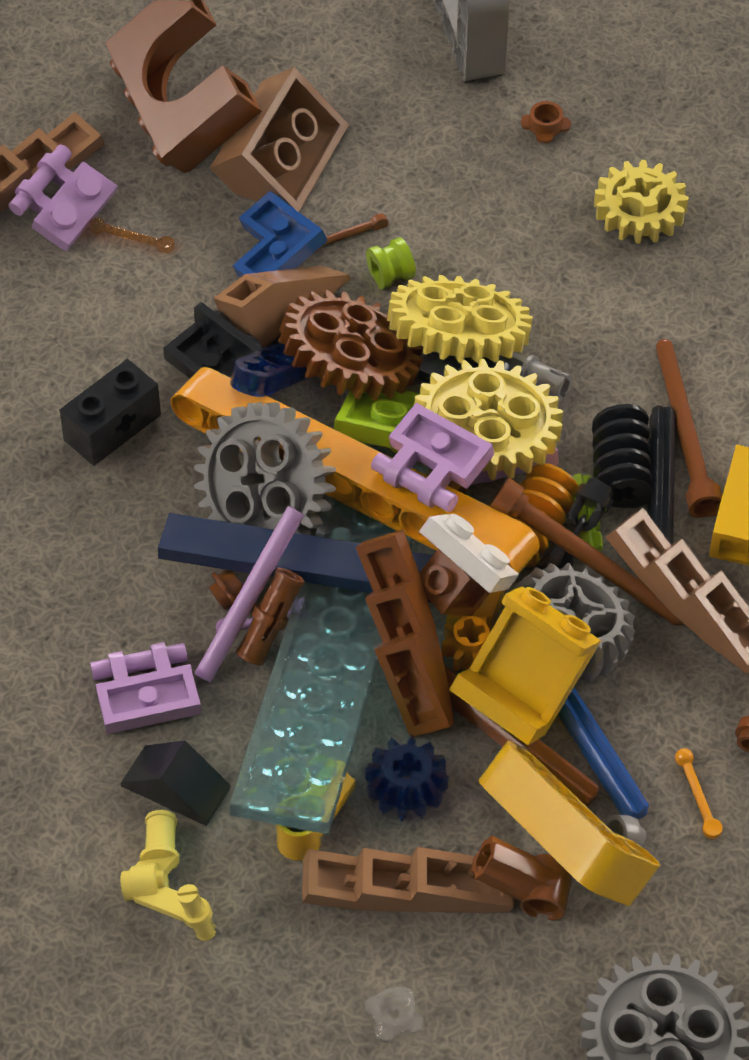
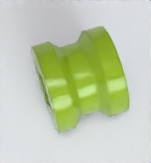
[366,237,416,289]

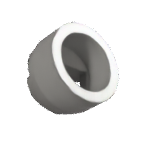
[605,815,647,847]

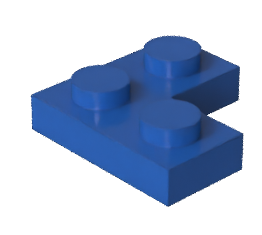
[232,191,328,278]

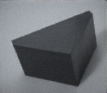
[121,740,231,826]

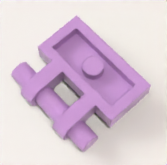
[8,144,118,251]
[371,403,494,512]
[90,642,201,735]

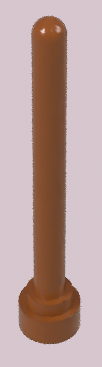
[656,339,723,518]
[489,478,683,626]

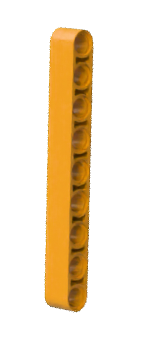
[170,367,540,574]

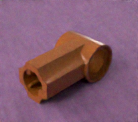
[471,836,573,921]

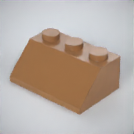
[210,67,349,212]

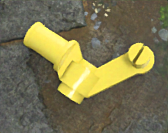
[120,810,216,941]

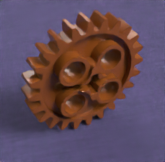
[279,290,423,401]

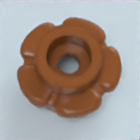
[208,570,243,610]

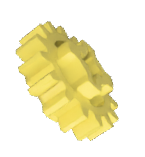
[594,160,688,244]

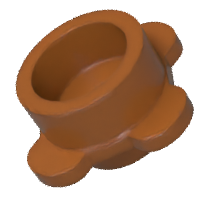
[521,101,571,144]

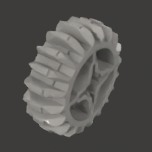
[515,563,635,682]

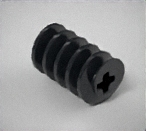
[592,404,653,508]

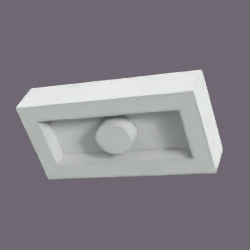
[419,514,519,593]

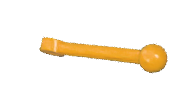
[675,748,723,839]

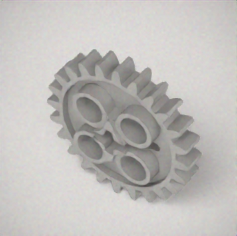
[194,402,336,535]
[580,953,749,1060]

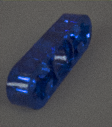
[230,342,307,397]

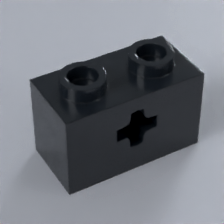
[59,358,161,466]

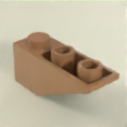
[214,265,351,348]

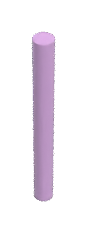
[195,506,304,682]

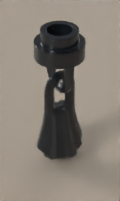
[536,478,613,570]

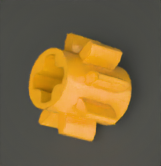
[441,615,491,672]

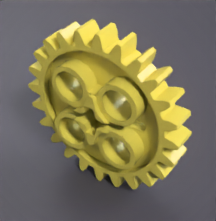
[387,275,533,364]
[414,359,563,480]

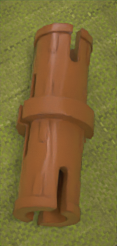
[236,567,305,666]

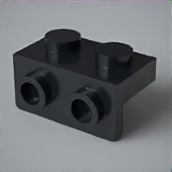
[163,302,265,388]

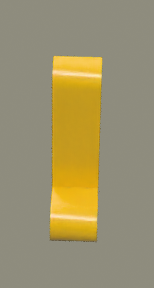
[478,740,660,906]

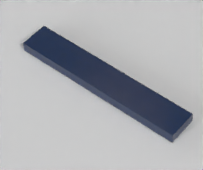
[158,513,433,603]

